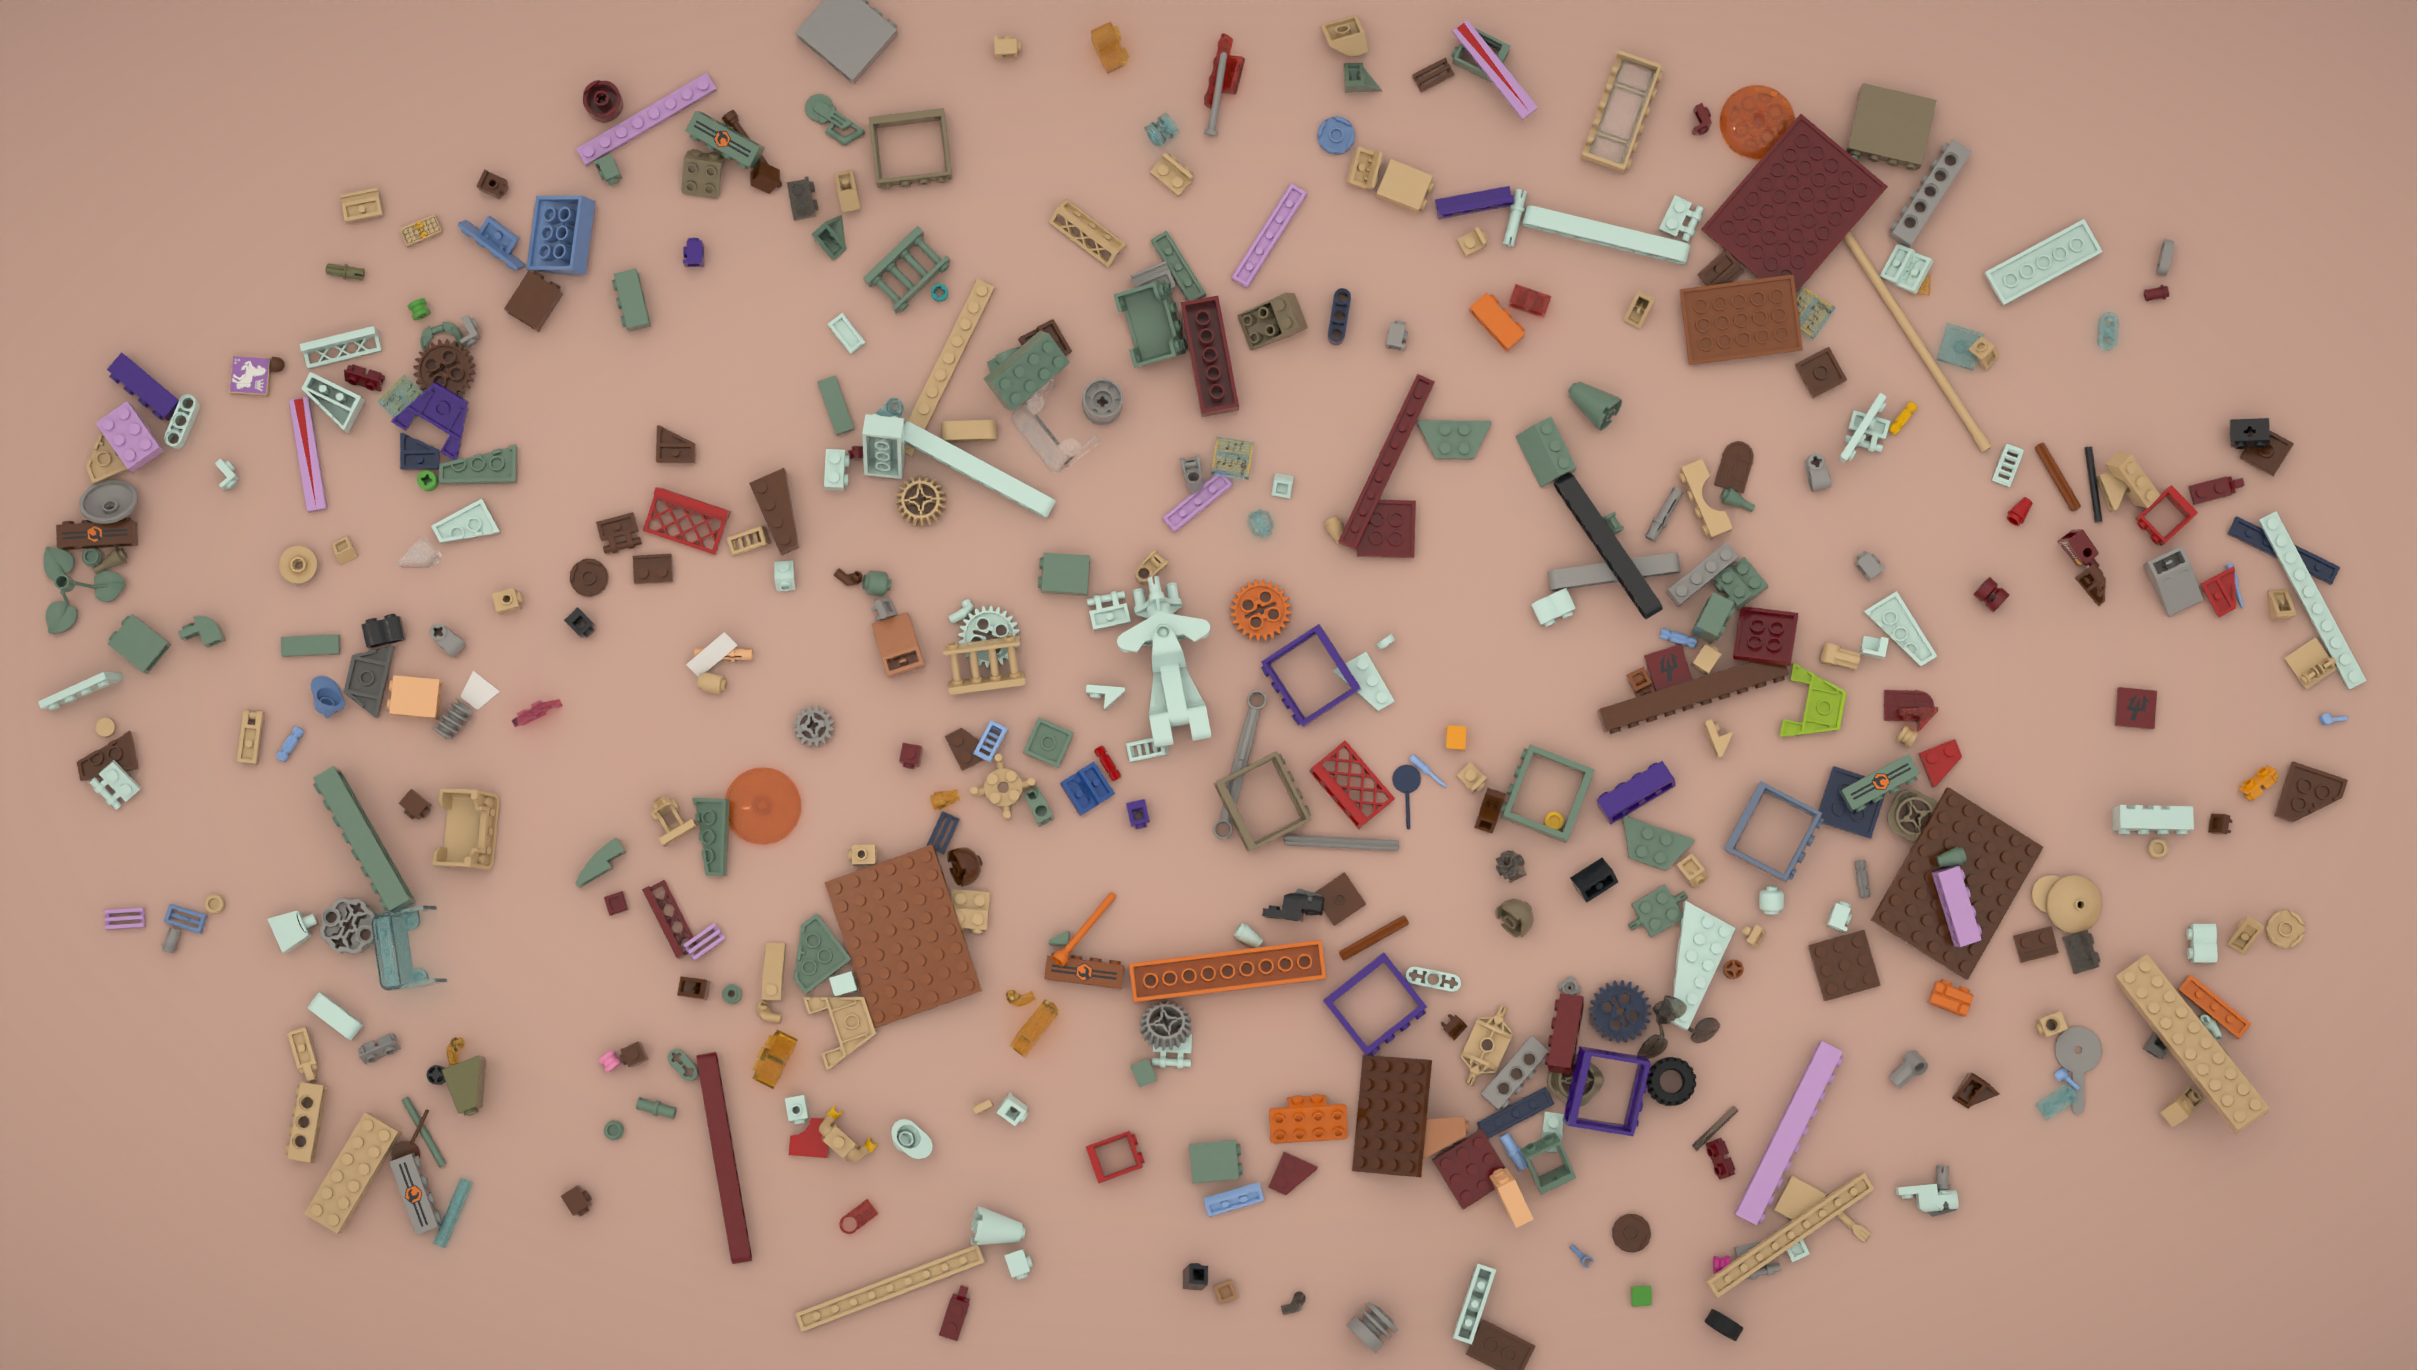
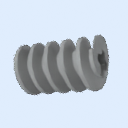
[432,698,473,740]

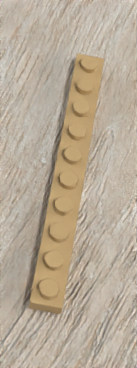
[905,279,995,457]
[1705,1172,1874,1298]
[795,1245,985,1332]

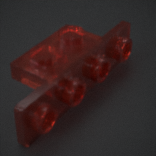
[1204,33,1245,109]

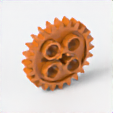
[1230,579,1292,642]

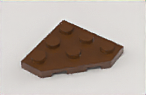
[2274,761,2348,823]

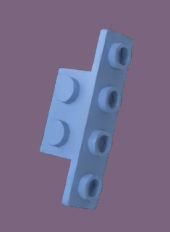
[457,216,525,270]

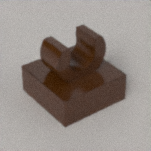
[2208,814,2233,834]
[1441,1014,1467,1041]

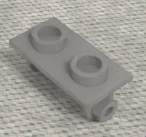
[358,1033,401,1064]

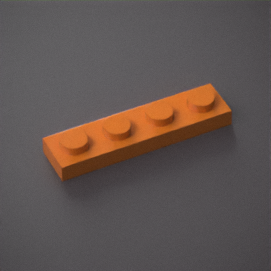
[2177,974,2251,1039]

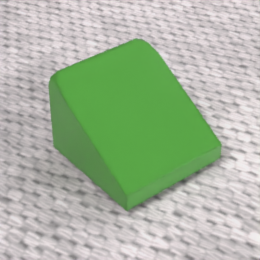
[1631,1286,1652,1306]

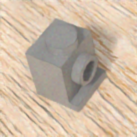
[1385,321,1408,352]
[1854,551,1886,582]

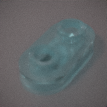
[2097,312,2119,351]

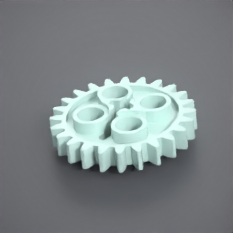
[958,606,1020,668]

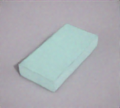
[827,313,866,354]

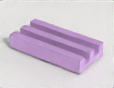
[104,908,145,930]
[683,923,726,961]

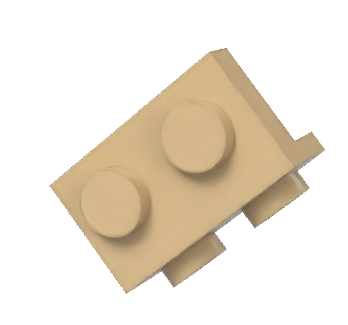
[1346,146,1383,190]

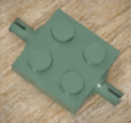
[1628,885,1688,937]

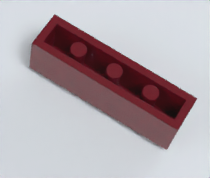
[1545,993,1584,1075]

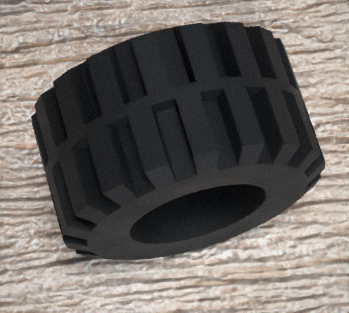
[1646,1057,1697,1106]

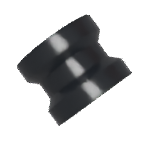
[426,1065,446,1085]

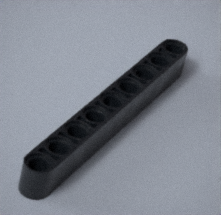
[1554,473,1663,619]

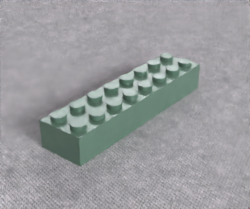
[313,766,416,914]

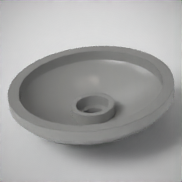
[79,480,138,524]

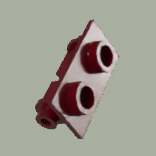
[344,364,385,392]
[1705,1138,1736,1180]

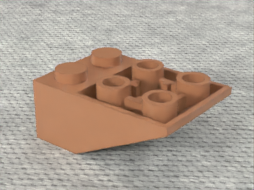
[871,612,925,678]

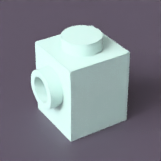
[785,1095,809,1125]
[1004,1249,1033,1280]

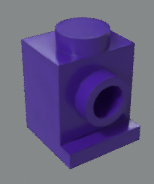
[683,238,704,267]
[1126,799,1150,830]

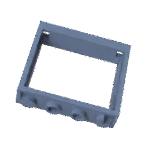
[1724,781,1824,883]

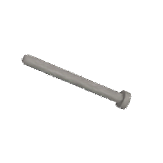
[1204,52,1227,136]

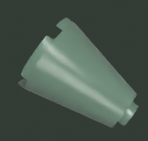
[1568,382,1622,431]

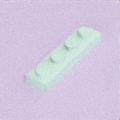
[1838,393,1887,463]

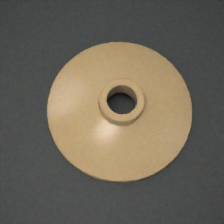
[279,546,317,584]

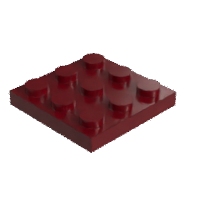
[1357,500,1416,558]
[1733,606,1798,666]
[1432,1129,1505,1210]

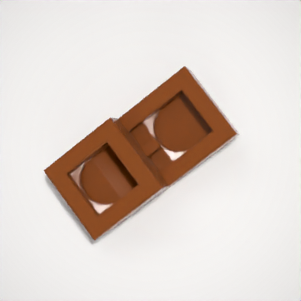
[1626,667,1655,697]

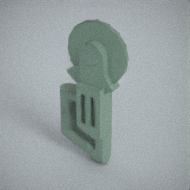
[805,94,865,146]

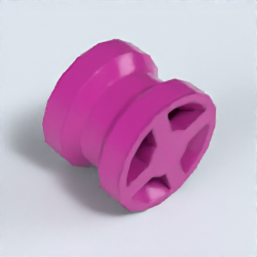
[1713,1256,1731,1274]

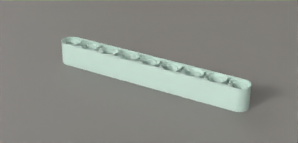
[1522,205,1691,265]
[904,421,1056,519]

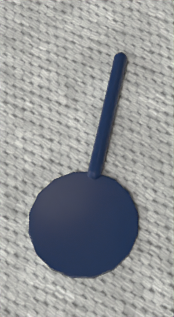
[1392,765,1421,830]

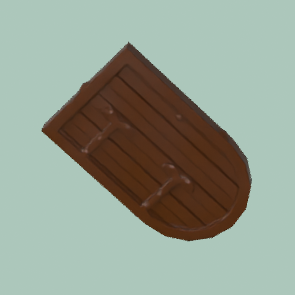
[1714,441,1754,493]

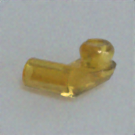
[1006,990,1036,1007]
[446,1037,464,1066]

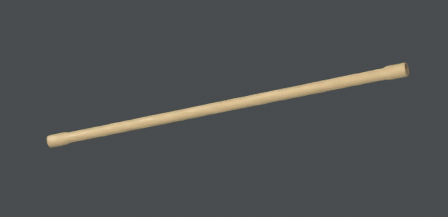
[1844,232,1992,452]

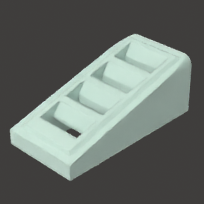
[1992,444,2024,488]
[1126,738,1169,762]

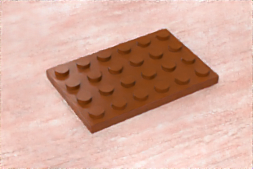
[1679,274,1803,365]

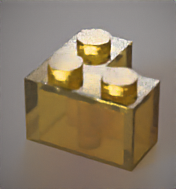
[1090,22,1129,74]
[752,1030,798,1089]

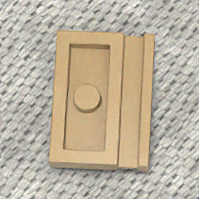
[340,188,383,223]

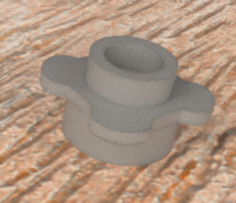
[1558,976,1581,995]

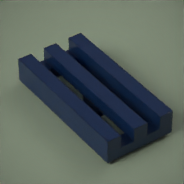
[926,811,960,854]

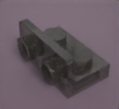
[787,176,819,221]
[2062,930,2100,974]

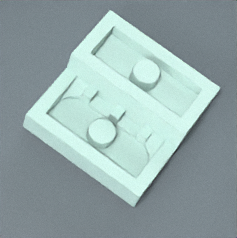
[1880,244,1934,294]

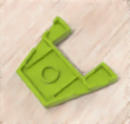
[1779,663,1847,737]

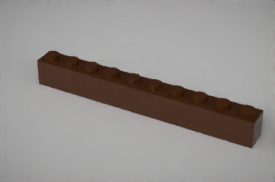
[1597,662,1789,734]

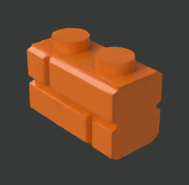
[1927,979,1974,1017]

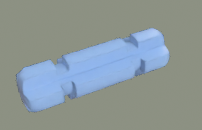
[1660,628,1697,648]
[276,726,304,762]

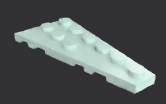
[1669,901,1736,1031]

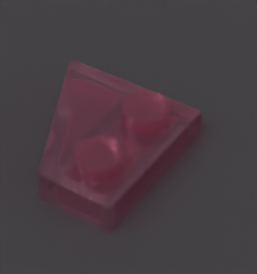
[511,699,563,727]

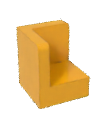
[1446,725,1467,751]

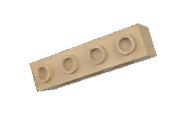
[285,1082,327,1163]

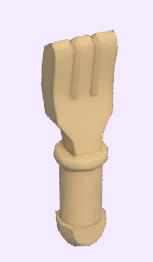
[1836,1211,1871,1243]

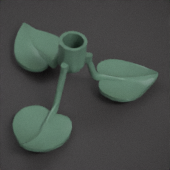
[44,547,126,634]

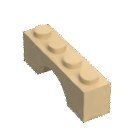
[1678,459,1733,540]

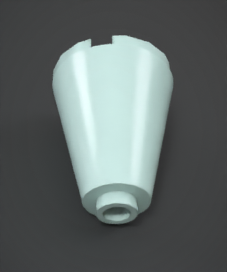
[970,1206,1025,1245]

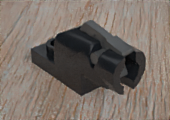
[1262,889,1325,922]

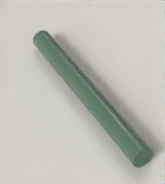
[401,1097,446,1167]

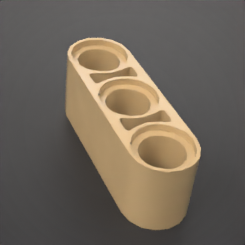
[941,420,997,443]

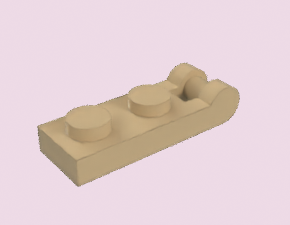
[237,709,264,764]

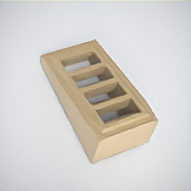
[727,526,771,556]

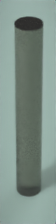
[1692,1106,1738,1151]

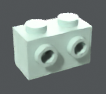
[824,449,850,491]

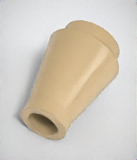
[1324,515,1344,545]

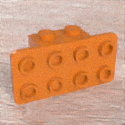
[1269,1094,1348,1143]

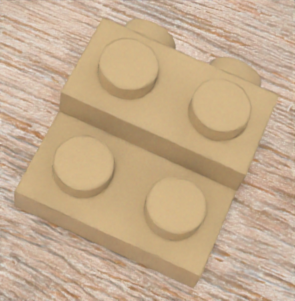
[951,889,990,934]

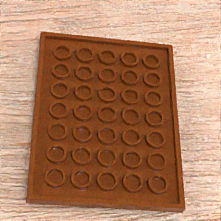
[825,844,982,1028]

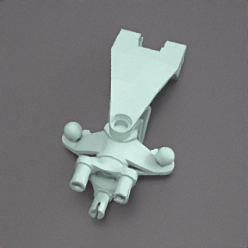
[1117,576,1212,748]

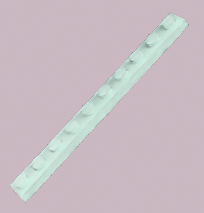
[2258,511,2367,690]

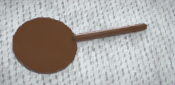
[391,1109,429,1161]

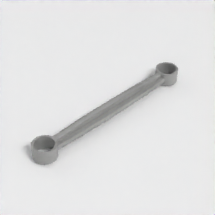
[1213,690,1267,840]

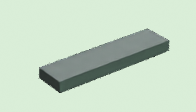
[1151,231,1206,301]

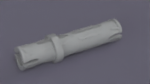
[1645,487,1684,542]

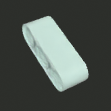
[164,394,200,450]
[307,992,363,1041]

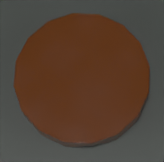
[570,559,608,597]
[1612,1214,1651,1252]

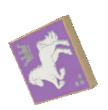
[229,355,271,396]

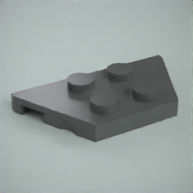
[344,645,395,718]

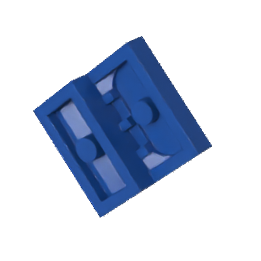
[1060,762,1115,816]

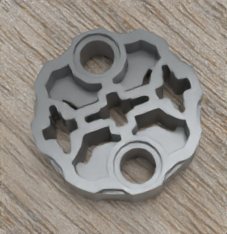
[320,898,379,955]

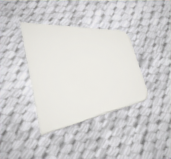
[461,671,500,709]

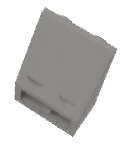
[2143,546,2203,617]

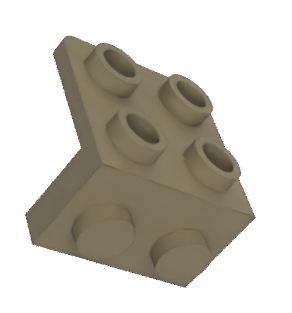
[681,149,725,198]

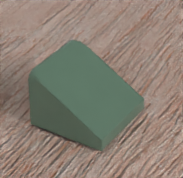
[1049,931,1069,946]

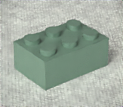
[1690,592,1735,644]

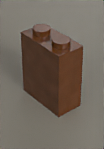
[504,271,563,332]

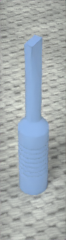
[2225,563,2244,608]
[1409,754,1446,788]

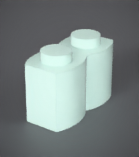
[1531,588,1576,627]
[2186,924,2218,964]

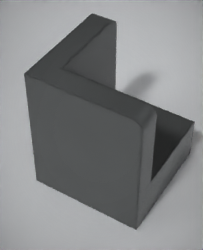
[2143,1031,2167,1059]

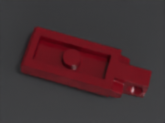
[2189,476,2245,505]
[939,1285,970,1341]

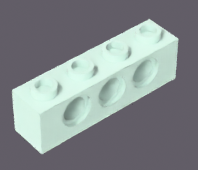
[1452,1263,1496,1345]

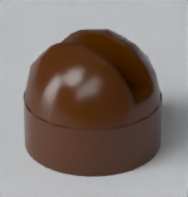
[271,357,285,372]

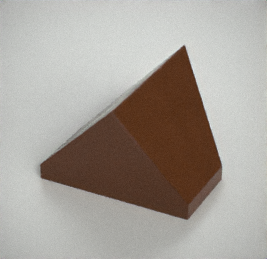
[1952,1073,2000,1109]

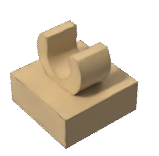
[1742,925,1766,949]

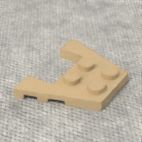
[803,997,877,1070]

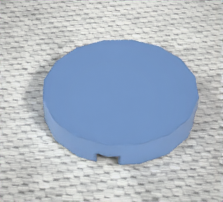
[1317,116,1355,155]

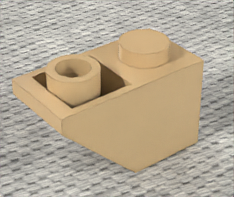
[2160,1085,2203,1127]

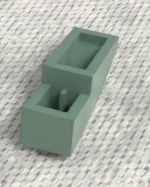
[575,838,626,888]

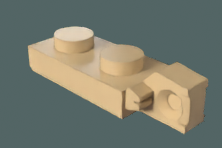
[287,1027,318,1082]

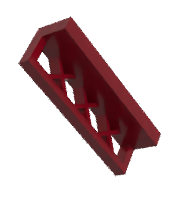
[642,880,699,959]

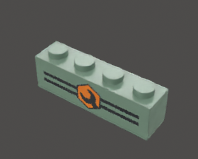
[685,111,765,169]
[1839,754,1920,812]

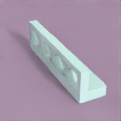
[299,326,382,369]

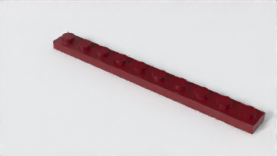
[1338,374,1435,551]

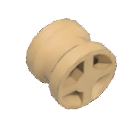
[1896,724,1919,748]

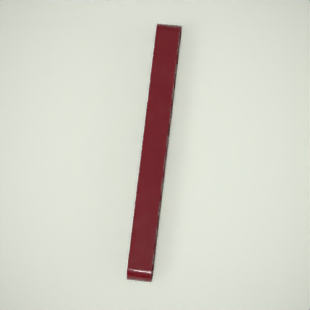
[696,1052,752,1264]

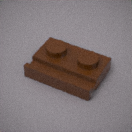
[1697,249,1744,286]
[633,554,673,584]
[2013,926,2059,963]

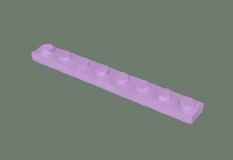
[576,73,717,166]

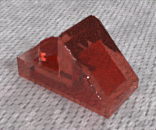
[1897,707,1938,731]

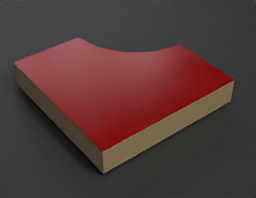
[789,1118,829,1158]

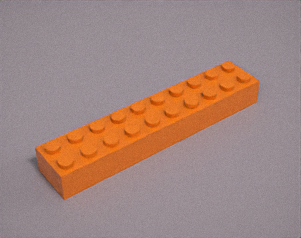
[1129,940,1326,1003]

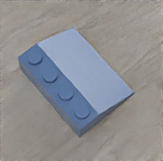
[526,196,596,275]

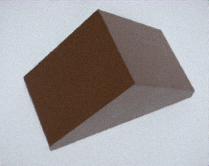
[677,976,710,1000]

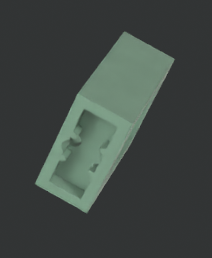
[1451,28,1511,83]
[1520,1133,1576,1195]

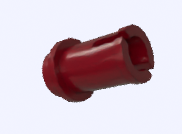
[2144,285,2169,302]

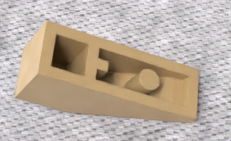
[761,942,785,1001]

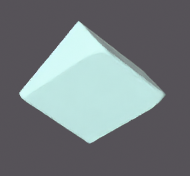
[1271,473,1294,499]

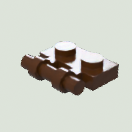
[596,512,642,554]

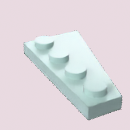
[1864,591,1937,666]
[38,672,124,711]

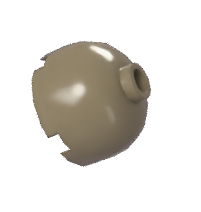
[1495,899,1534,937]

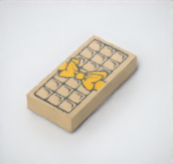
[400,214,443,247]

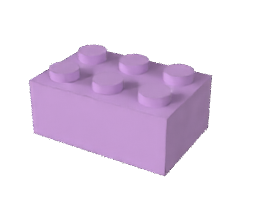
[96,401,164,473]

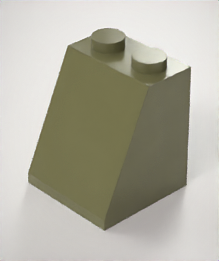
[442,1055,486,1116]

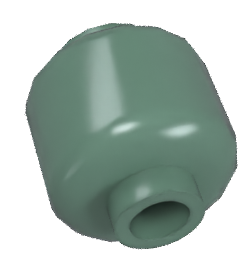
[862,570,891,596]

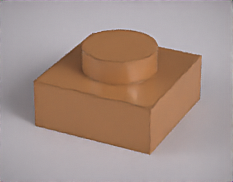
[1213,1280,1238,1305]

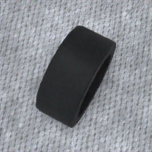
[1704,1309,1744,1341]

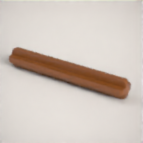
[2035,443,2081,511]
[1339,916,1409,960]

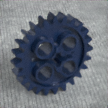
[1589,980,1652,1043]

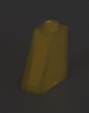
[1010,1000,1060,1058]

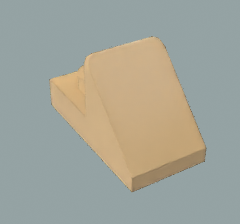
[1703,719,1733,759]
[2227,915,2264,954]

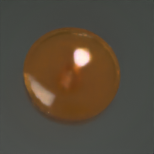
[725,768,802,845]

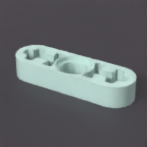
[1405,967,1461,992]

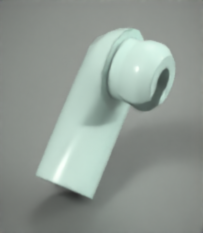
[949,599,974,624]
[2199,1014,2222,1041]

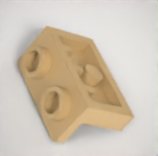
[1150,152,1193,197]

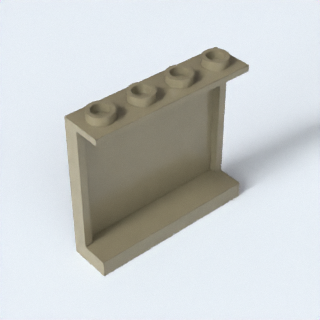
[1846,83,1937,170]

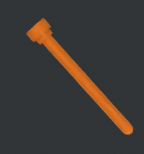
[1051,893,1116,967]

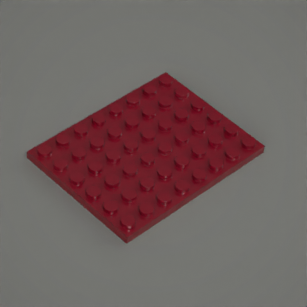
[1701,114,1888,293]

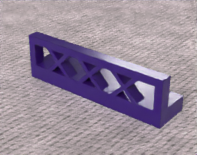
[1435,186,1514,219]

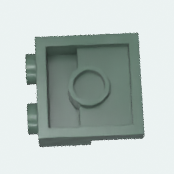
[1713,557,1768,610]

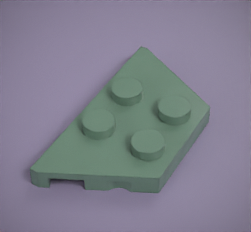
[1418,420,1491,460]
[1623,816,1695,871]

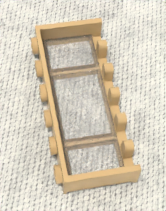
[1580,50,1663,174]

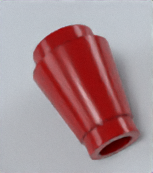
[2007,497,2033,526]

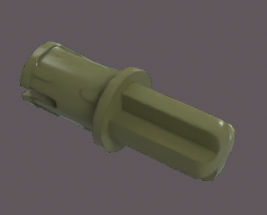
[325,263,365,281]

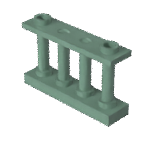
[863,226,951,314]

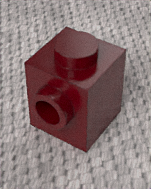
[899,743,923,769]

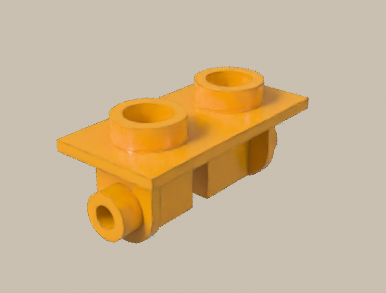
[2238,765,2279,801]

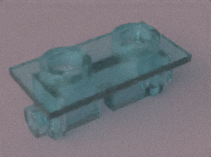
[2035,1083,2079,1121]

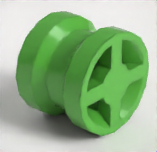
[408,298,431,320]
[417,470,438,491]

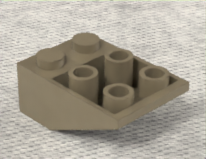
[1237,293,1308,350]

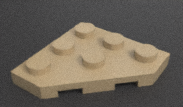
[85,432,128,484]

